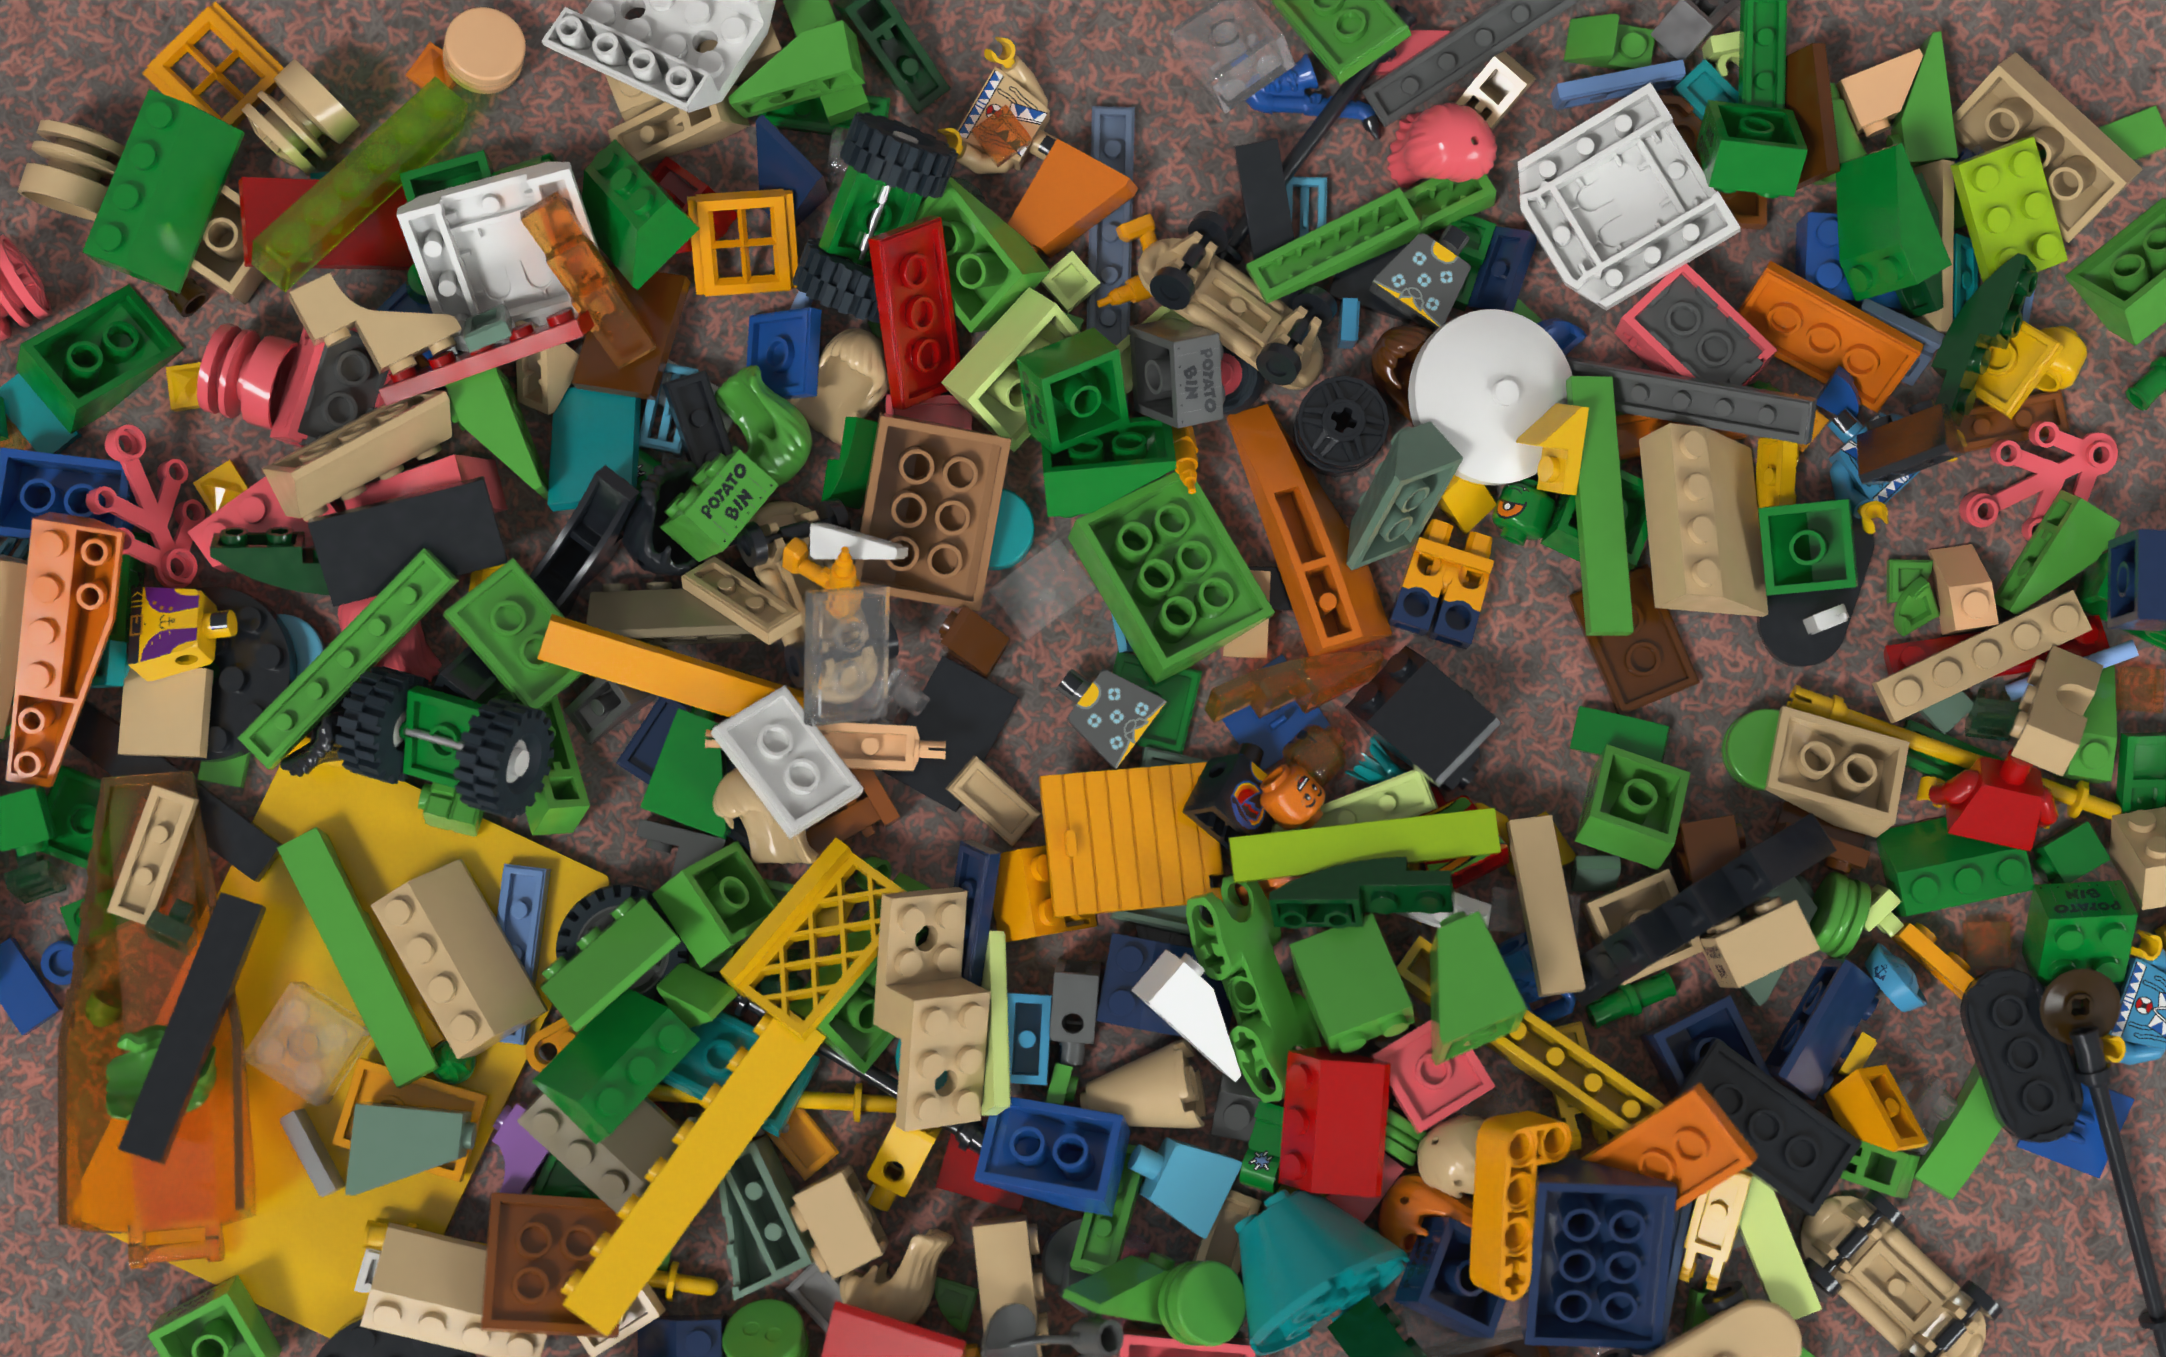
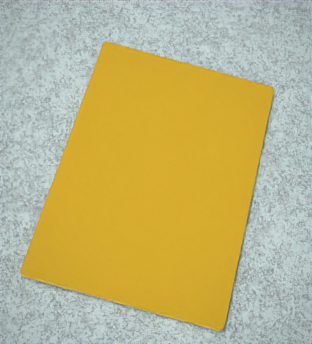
[66,736,610,1338]

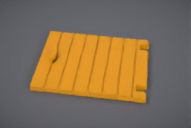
[1039,762,1224,918]

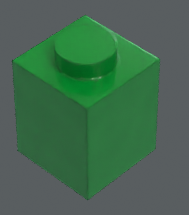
[2031,821,2111,884]

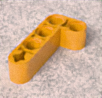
[1470,1111,1573,1301]

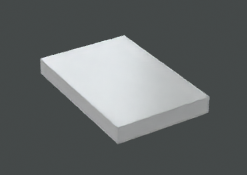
[711,685,864,839]

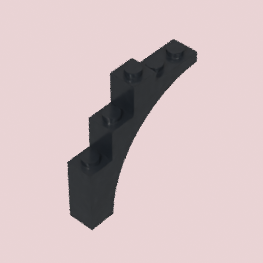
[432,465,640,704]
[1573,813,1837,1007]

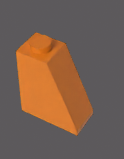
[1008,138,1139,258]

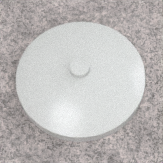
[1408,309,1573,485]

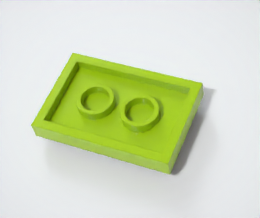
[1950,136,2068,282]

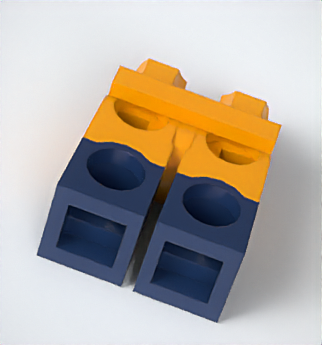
[1388,519,1494,650]

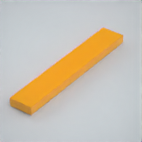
[537,614,807,717]

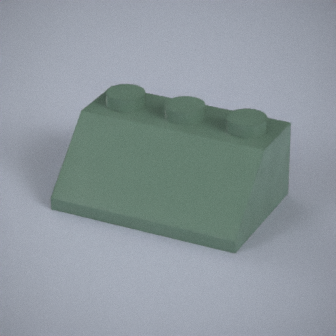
[1346,421,1463,570]

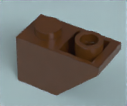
[938,605,1010,678]

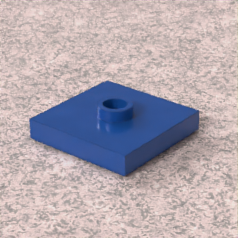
[747,307,822,400]

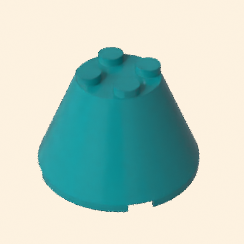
[1234,1189,1410,1356]

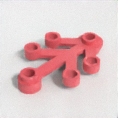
[1959,420,2118,541]
[86,424,205,588]

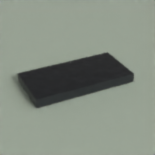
[308,476,508,607]
[1672,1038,1863,1217]

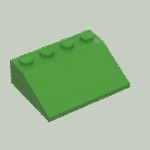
[1068,472,1275,685]

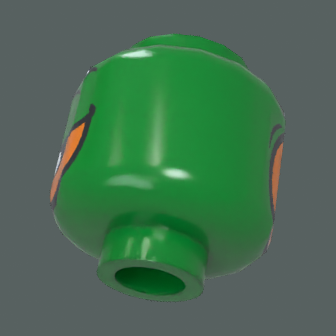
[1492,478,1556,546]

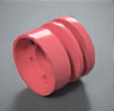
[0,234,52,342]
[197,323,298,430]

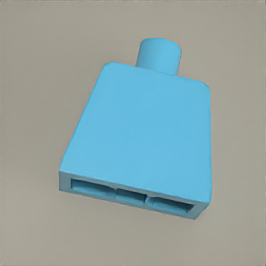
[1128,1137,1242,1239]

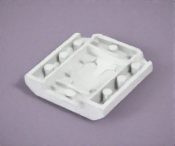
[1518,82,1741,311]
[397,161,616,354]

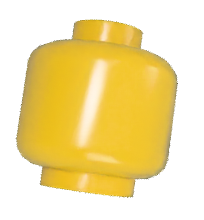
[2036,326,2087,392]

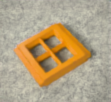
[142,1,284,127]
[687,189,798,296]

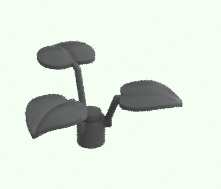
[981,1218,1124,1357]

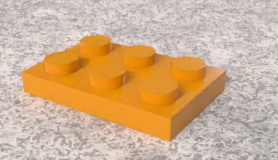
[332,1058,489,1182]

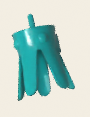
[1344,737,1409,785]

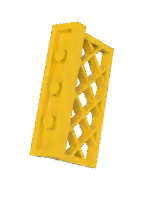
[720,838,907,1041]

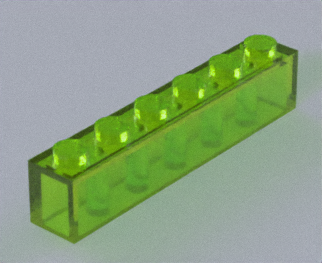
[251,76,468,292]

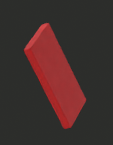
[238,177,414,270]
[868,215,961,410]

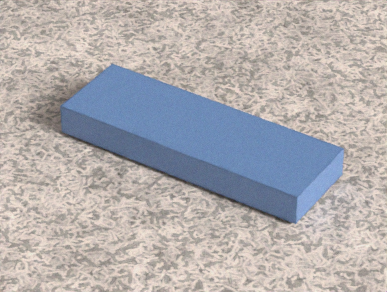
[1550,59,1686,110]

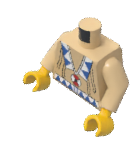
[937,37,1057,174]

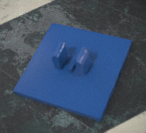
[1210,654,1331,771]
[2016,1083,2135,1178]

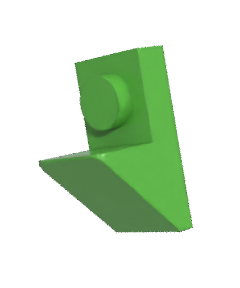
[1564,13,1655,71]
[657,963,738,1028]

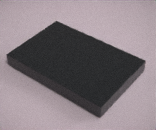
[880,656,1019,812]

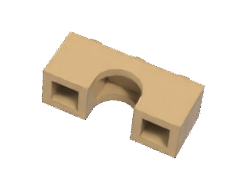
[2009,646,2103,777]

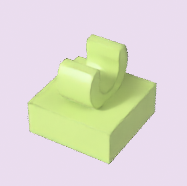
[1702,31,1740,78]
[1040,250,1101,313]
[1863,884,1904,938]

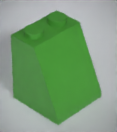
[1430,911,1527,1066]
[1289,913,1415,1054]

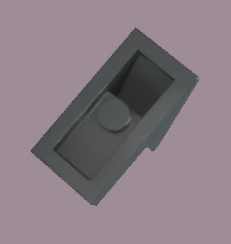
[636,819,730,879]
[1210,1068,1268,1142]

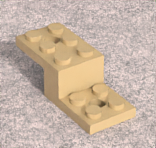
[873,887,990,1132]

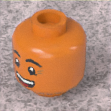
[1260,764,1325,830]

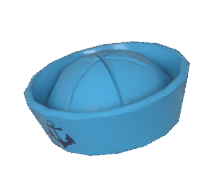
[1864,943,1927,1013]

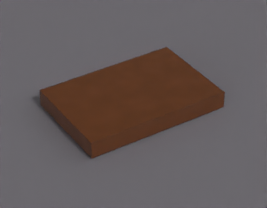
[1785,43,1840,190]
[572,265,691,401]
[1568,563,1700,715]

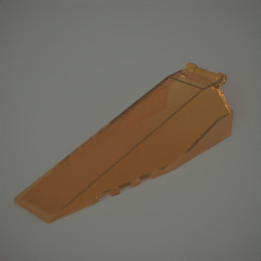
[58,771,256,1269]

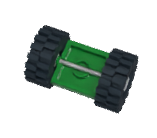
[792,112,958,323]
[336,666,554,818]

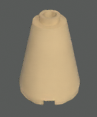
[1080,1039,1206,1129]

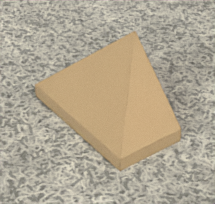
[515,320,580,415]

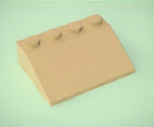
[1639,423,1768,617]

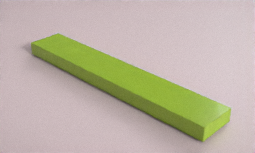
[1229,808,1501,884]

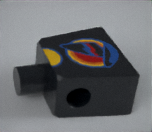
[1182,743,1274,851]

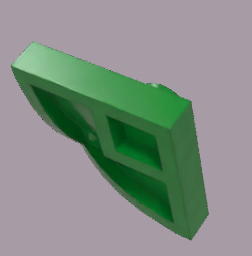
[2115,732,2166,814]

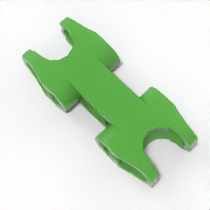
[1186,873,1321,1103]

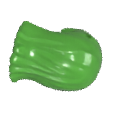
[715,365,812,486]

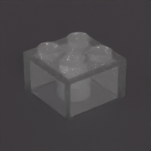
[1168,0,1296,114]
[242,981,372,1106]

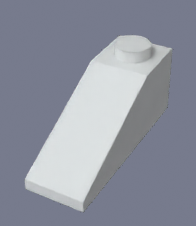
[1131,950,1241,1082]

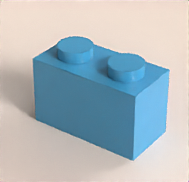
[1007,992,1053,1085]

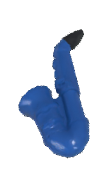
[1243,53,1381,140]

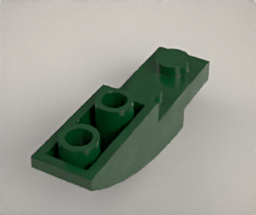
[1931,253,2038,427]
[210,527,329,595]
[1269,857,1455,929]

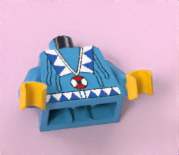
[1826,408,1967,534]
[2100,929,2166,1065]

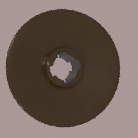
[2040,969,2121,1045]

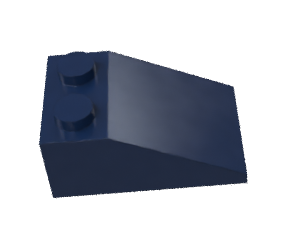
[1096,933,1233,1037]

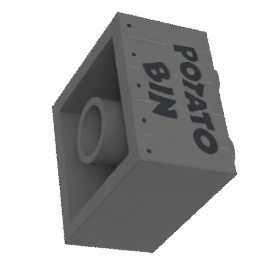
[1129,318,1225,428]

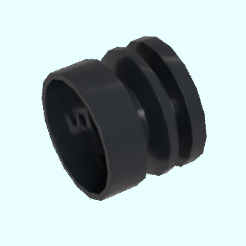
[1292,375,1389,477]

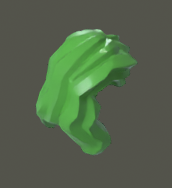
[106,1024,217,1121]

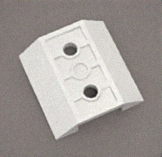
[542,0,776,113]

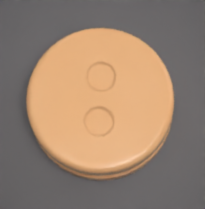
[443,7,526,94]

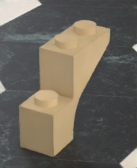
[289,273,462,376]

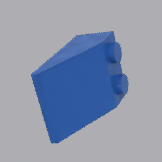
[1795,212,1904,313]
[974,1097,1131,1217]

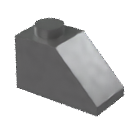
[1650,0,1740,62]
[564,677,657,745]

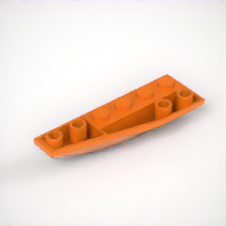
[1226,404,1392,660]
[6,512,125,787]

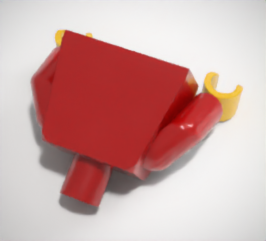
[1916,748,2058,851]

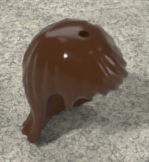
[1371,325,1434,427]

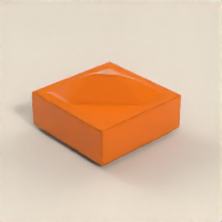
[405,42,457,103]

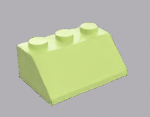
[941,287,1080,452]

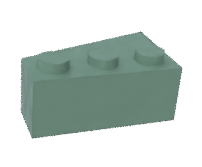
[718,1135,815,1301]

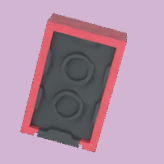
[1614,264,1777,386]
[270,327,391,448]

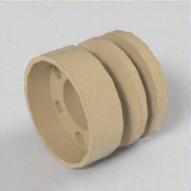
[241,59,360,176]
[17,120,125,221]

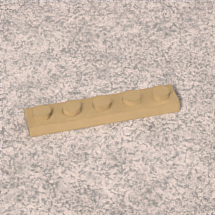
[1872,590,2093,723]

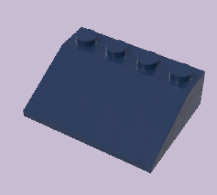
[1519,1158,1677,1350]

